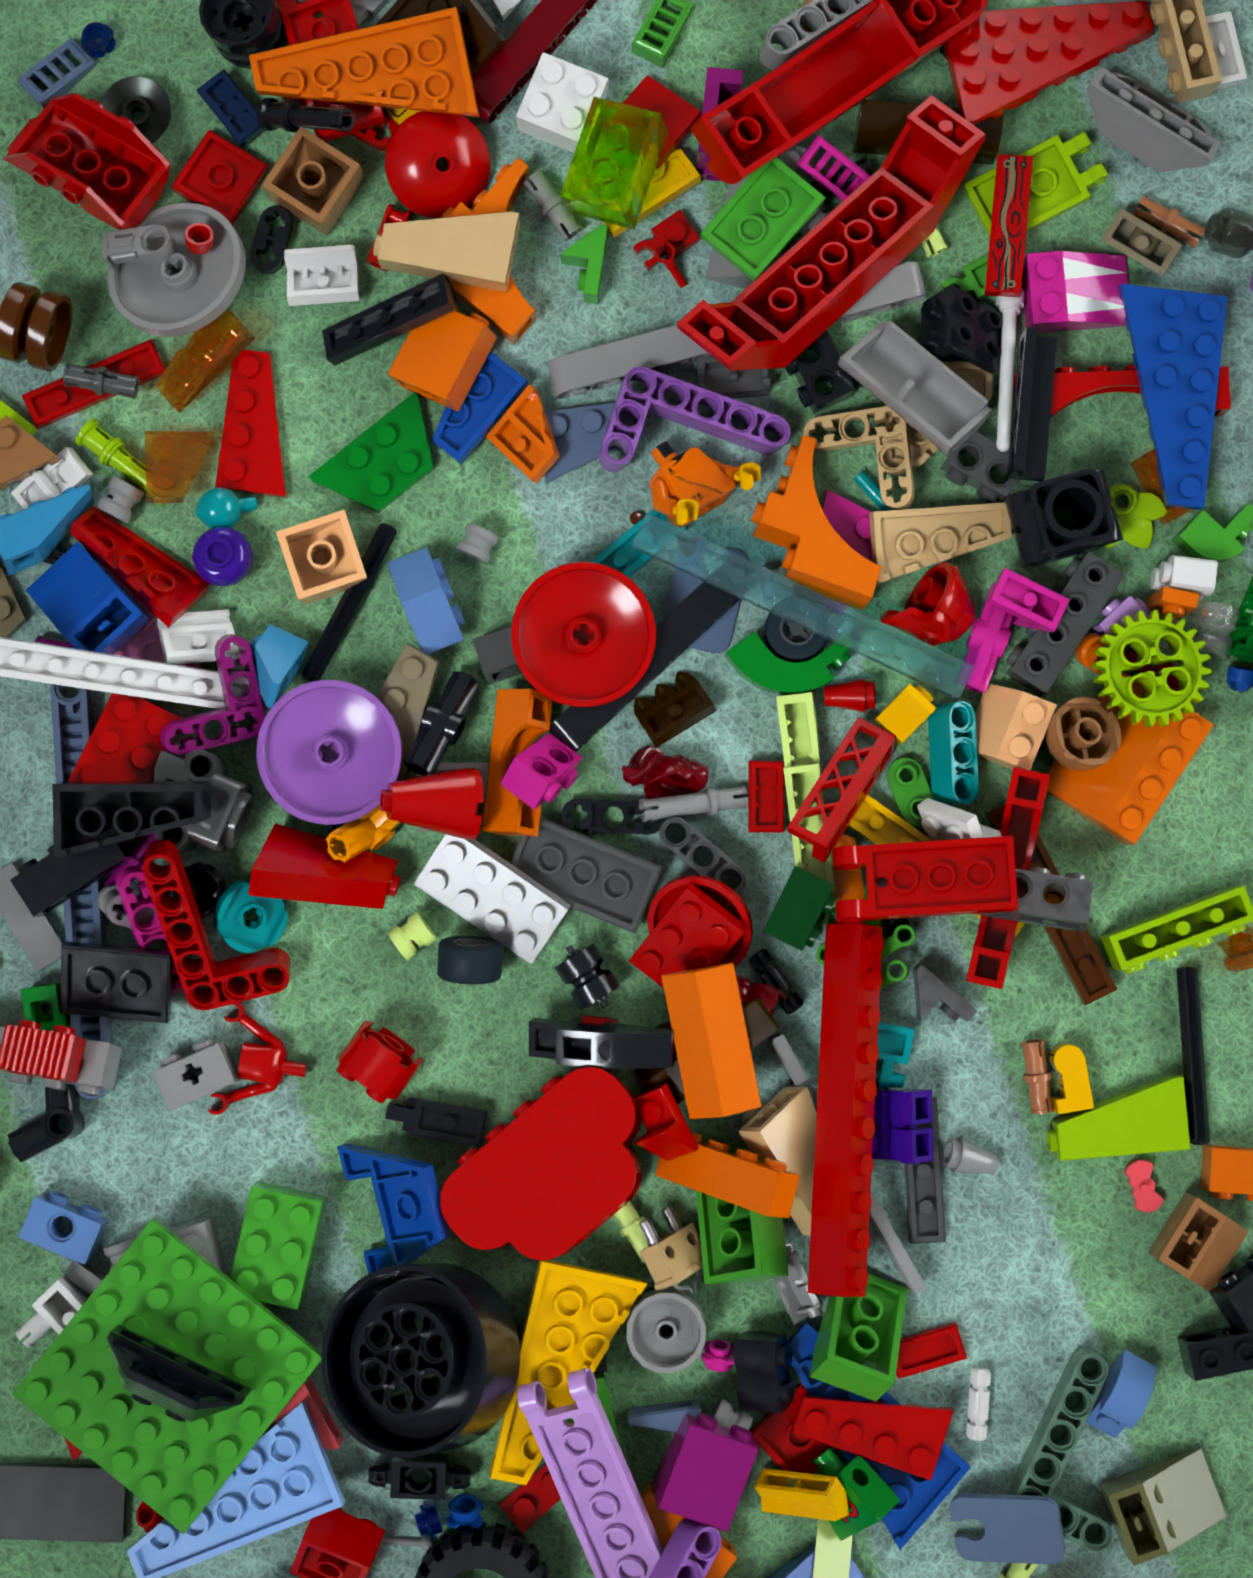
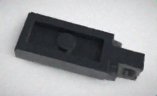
[385,1097,488,1147]

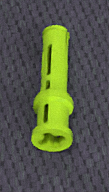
[75,418,176,506]

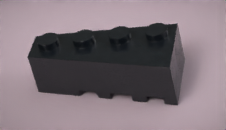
[52,781,211,858]

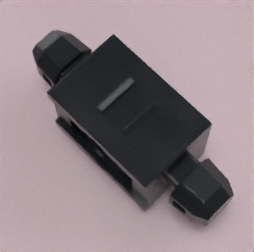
[368,1454,471,1500]

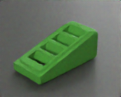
[632,0,694,68]

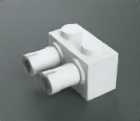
[15,1275,90,1348]

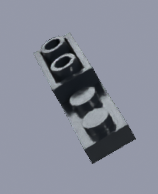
[529,1018,674,1069]

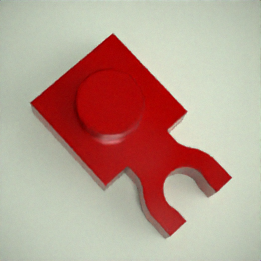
[633,210,700,271]

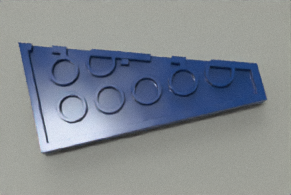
[1118,284,1227,510]
[787,1320,971,1550]

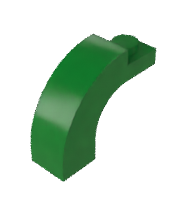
[725,631,855,695]

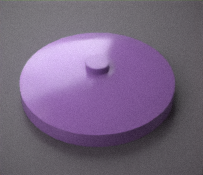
[256,680,403,825]

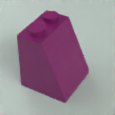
[651,1413,759,1532]

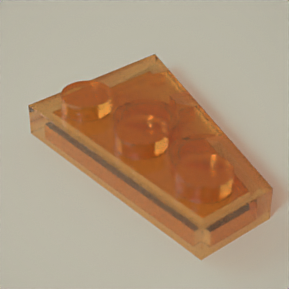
[156,307,255,413]

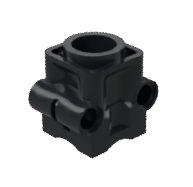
[1004,468,1124,568]

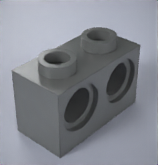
[941,432,1017,503]

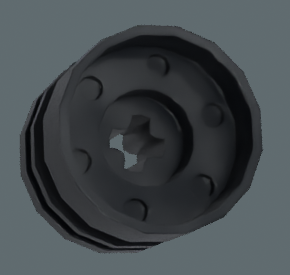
[199,0,286,69]

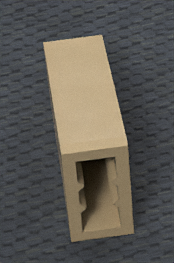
[373,212,520,293]
[738,1087,817,1236]

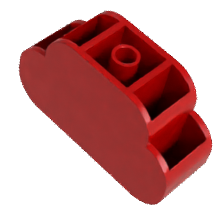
[440,1067,642,1260]

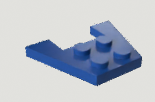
[337,1144,450,1274]

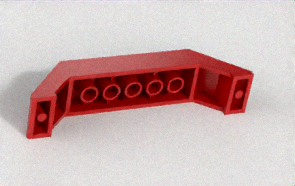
[677,95,985,371]

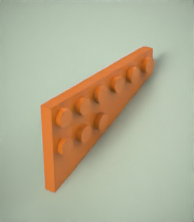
[249,7,479,117]

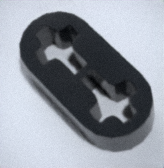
[250,206,293,275]

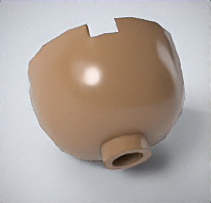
[1046,696,1121,771]

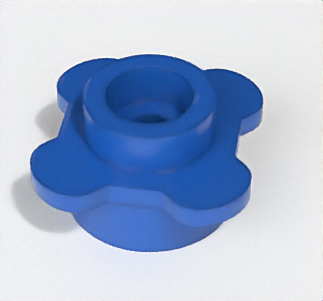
[447,1494,484,1528]

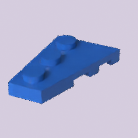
[432,352,529,465]

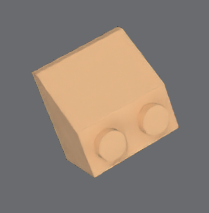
[276,510,367,605]
[975,683,1057,770]

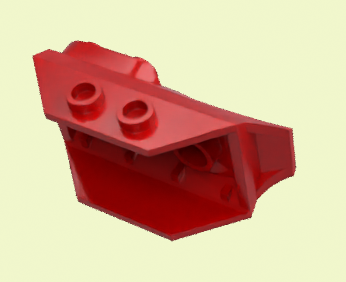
[4,93,170,230]

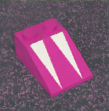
[1022,251,1128,333]

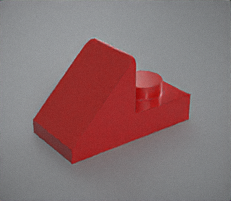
[633,1083,699,1161]

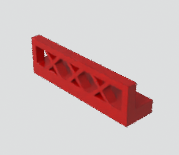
[787,717,896,863]

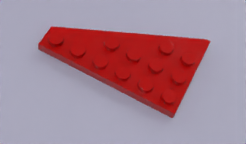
[943,1,1154,125]

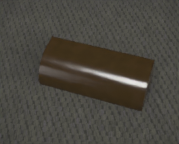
[853,99,1004,165]

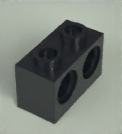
[785,330,855,414]
[1177,1326,1253,1381]

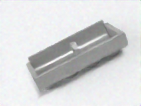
[838,320,992,457]

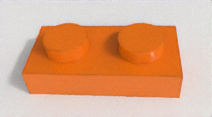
[1146,586,1200,623]

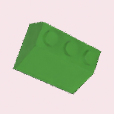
[696,1191,789,1285]

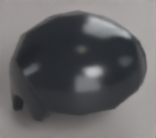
[169,862,226,918]

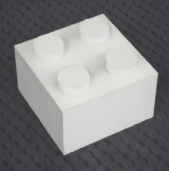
[516,52,609,156]

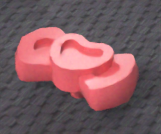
[1124,1159,1164,1213]

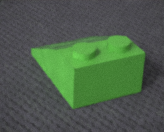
[809,1273,907,1401]

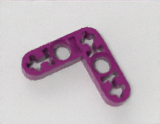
[160,634,265,755]

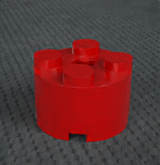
[336,1021,423,1103]

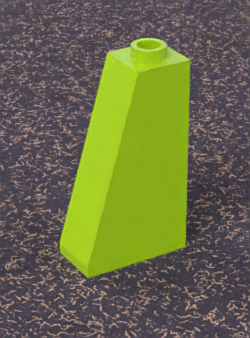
[1046,1074,1191,1161]

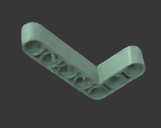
[1008,1347,1113,1552]

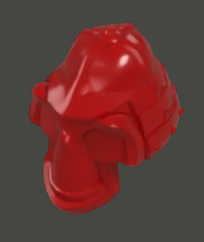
[880,562,976,647]

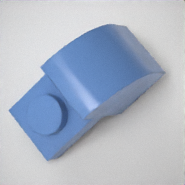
[1086,1350,1157,1438]

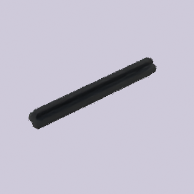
[302,523,397,682]
[1176,966,1210,1145]

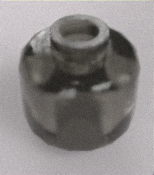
[1204,207,1253,259]

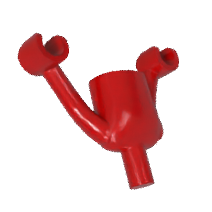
[208,1002,308,1115]

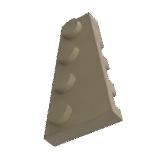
[377,643,440,781]

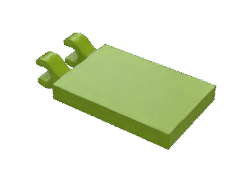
[963,132,1108,239]

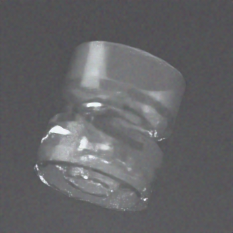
[1189,601,1240,661]

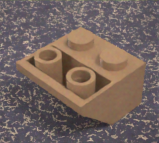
[1148,1192,1249,1292]

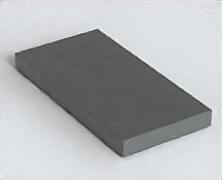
[510,817,663,934]
[0,1462,127,1543]

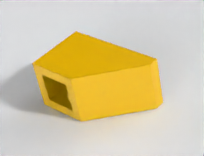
[873,684,936,745]

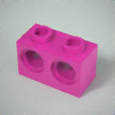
[500,733,582,809]

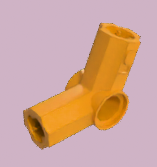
[326,805,401,862]

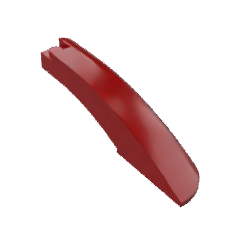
[690,0,989,184]

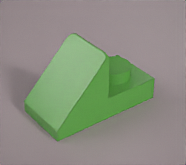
[560,225,608,304]

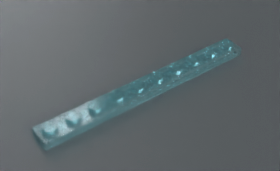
[631,513,974,700]

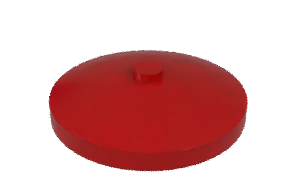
[511,562,656,707]

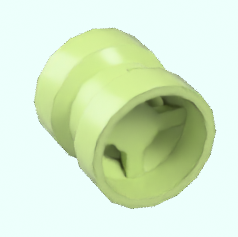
[387,911,437,961]

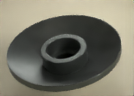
[101,76,172,143]

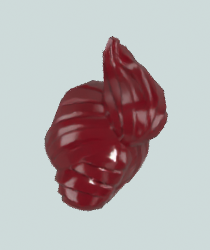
[621,745,709,799]

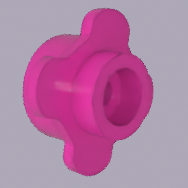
[701,1339,735,1372]

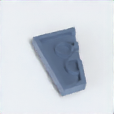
[545,403,646,484]

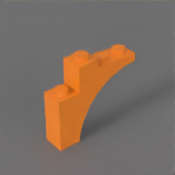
[441,158,537,345]
[751,435,882,611]

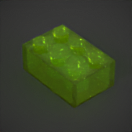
[560,97,668,230]

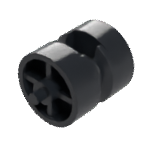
[554,943,620,1010]

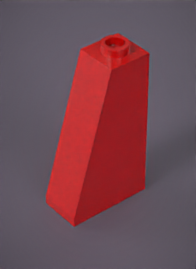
[248,823,401,909]

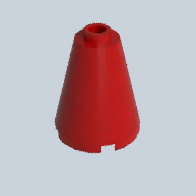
[380,767,483,840]

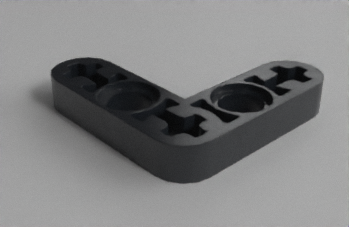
[561,799,665,838]

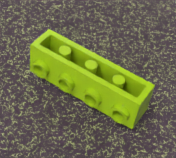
[1100,885,1253,974]

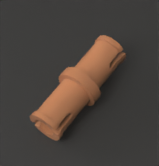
[1133,195,1206,249]
[1021,1039,1054,1114]

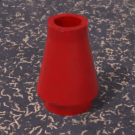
[824,677,876,713]

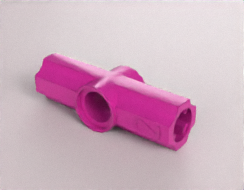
[955,583,1014,694]

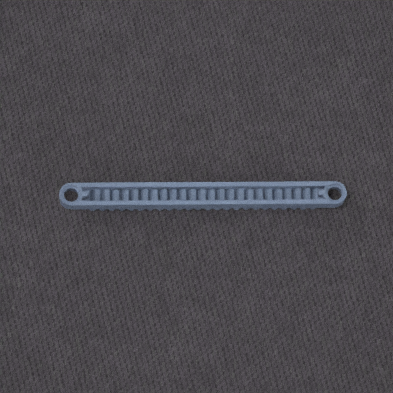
[50,684,113,1100]

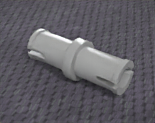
[523,170,583,241]

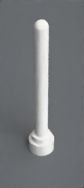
[996,288,1025,452]

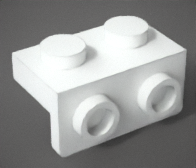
[284,245,359,306]
[917,798,1001,841]

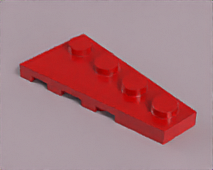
[215,348,287,498]
[70,506,210,628]
[791,1394,954,1481]

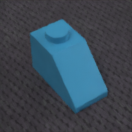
[250,624,308,708]

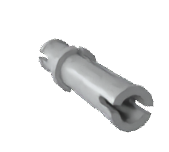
[639,785,748,822]

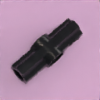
[404,671,481,776]

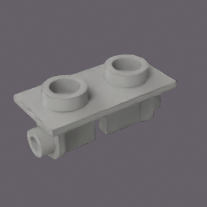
[772,1242,823,1324]

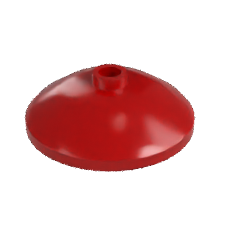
[385,111,491,219]
[647,875,753,967]

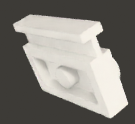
[157,609,239,665]

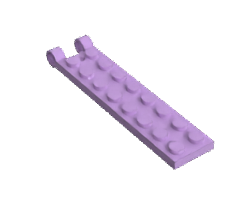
[517,1367,663,1578]

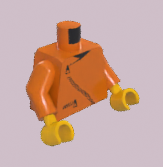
[649,441,761,531]

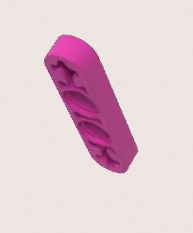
[116,866,182,995]

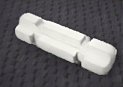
[966,1367,991,1441]

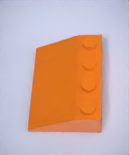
[1045,672,1214,845]

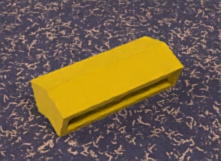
[754,1468,849,1521]

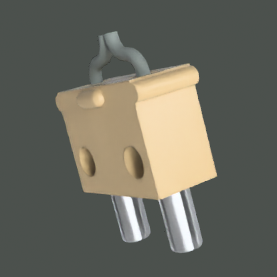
[639,1206,703,1295]

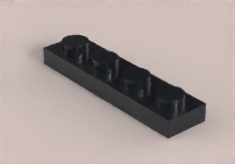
[322,273,456,366]

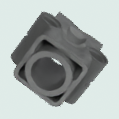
[154,750,254,852]

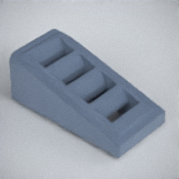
[17,38,97,109]
[628,1399,701,1432]

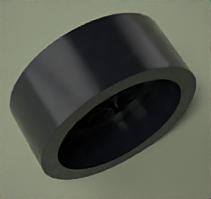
[322,1263,520,1458]

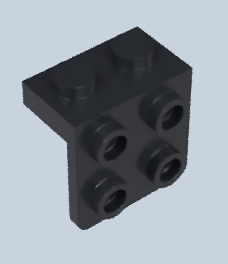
[918,284,1003,374]

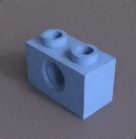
[18,1190,110,1265]

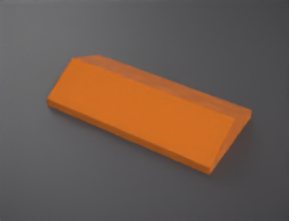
[661,962,762,1119]

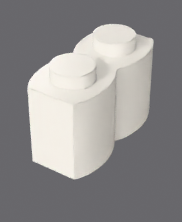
[1150,555,1218,602]

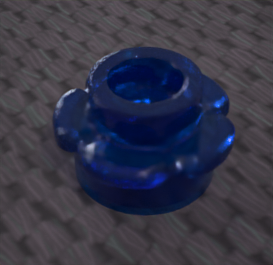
[81,22,116,58]
[414,1503,443,1540]

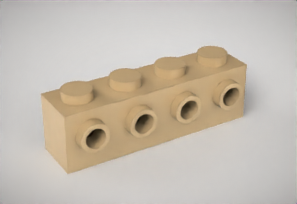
[1150,0,1222,104]

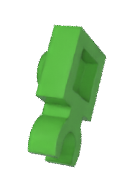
[942,254,988,301]

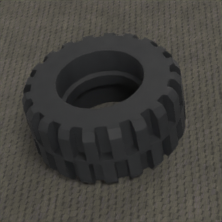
[415,1522,549,1578]

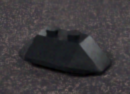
[107,1324,251,1422]

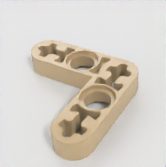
[803,406,915,510]

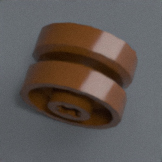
[0,282,73,372]

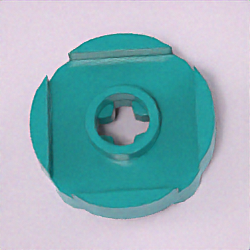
[213,880,288,953]

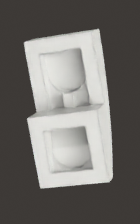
[11,447,93,509]

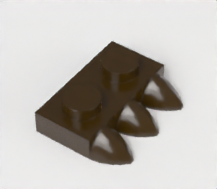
[634,671,717,748]

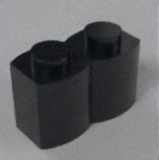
[734,1331,795,1414]

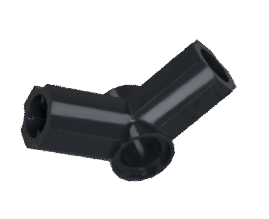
[8,1084,85,1162]

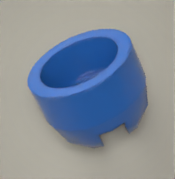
[1226,665,1253,693]

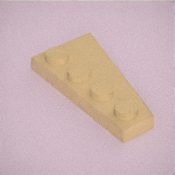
[869,502,1012,584]

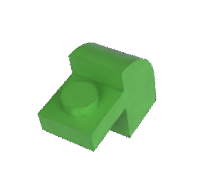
[1172,503,1253,564]

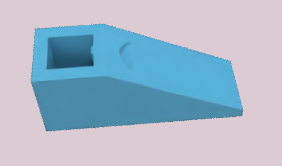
[0,484,94,576]

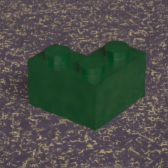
[763,866,837,951]

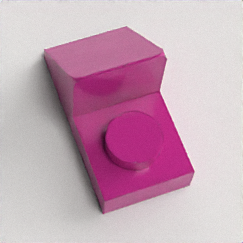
[987,568,1070,632]

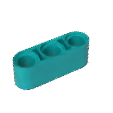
[928,701,979,806]

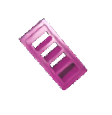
[796,134,870,202]

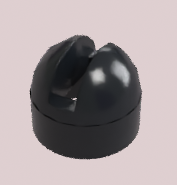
[886,918,915,942]

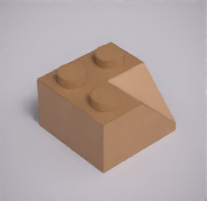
[261,126,365,236]

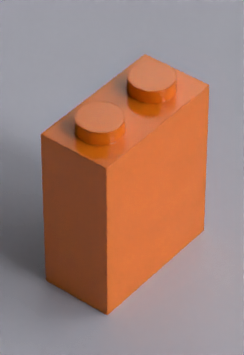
[388,306,497,412]

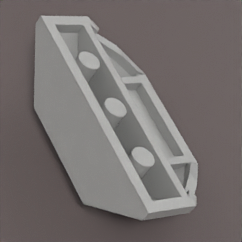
[1087,67,1222,172]

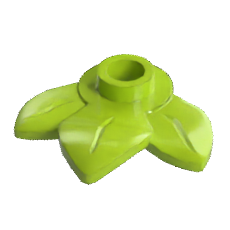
[1104,484,1167,549]

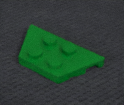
[308,392,434,513]

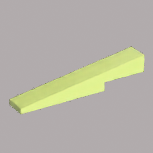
[776,692,837,907]

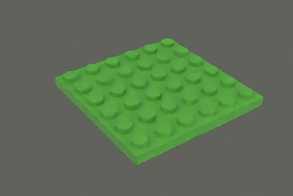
[12,1218,322,1534]

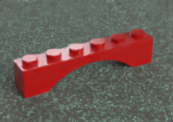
[1012,365,1231,419]
[966,767,1050,989]

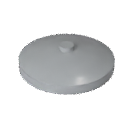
[107,203,246,337]

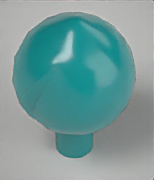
[195,487,257,529]

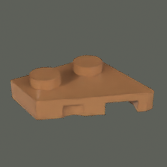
[0,415,61,491]

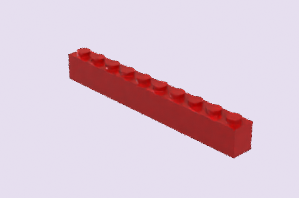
[808,923,884,1297]

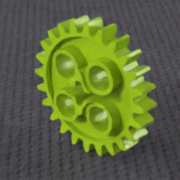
[1091,610,1212,728]

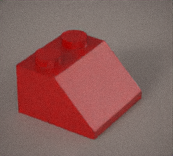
[290,1508,385,1578]

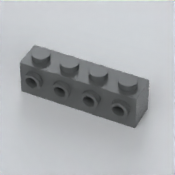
[1005,551,1124,697]

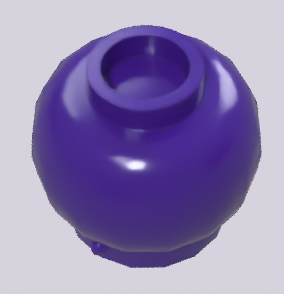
[192,526,253,587]

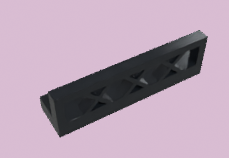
[1007,327,1057,482]

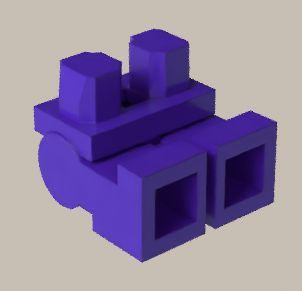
[872,1089,933,1164]

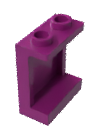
[696,67,743,181]

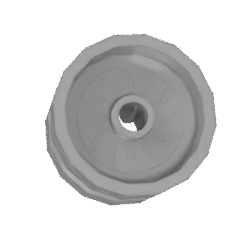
[626,1286,706,1373]

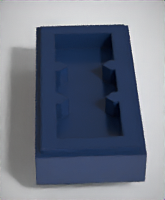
[196,69,265,148]

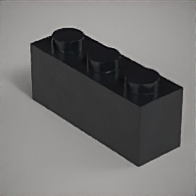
[10,841,134,917]

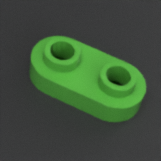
[886,758,934,827]

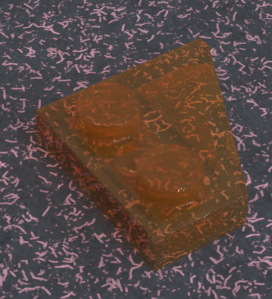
[145,431,215,503]

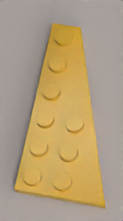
[489,1260,647,1485]

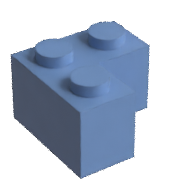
[387,547,466,654]

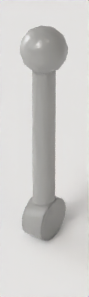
[380,1536,434,1551]

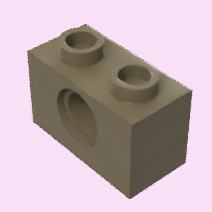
[1102,208,1183,276]

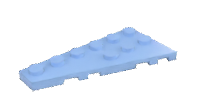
[127,1399,345,1578]

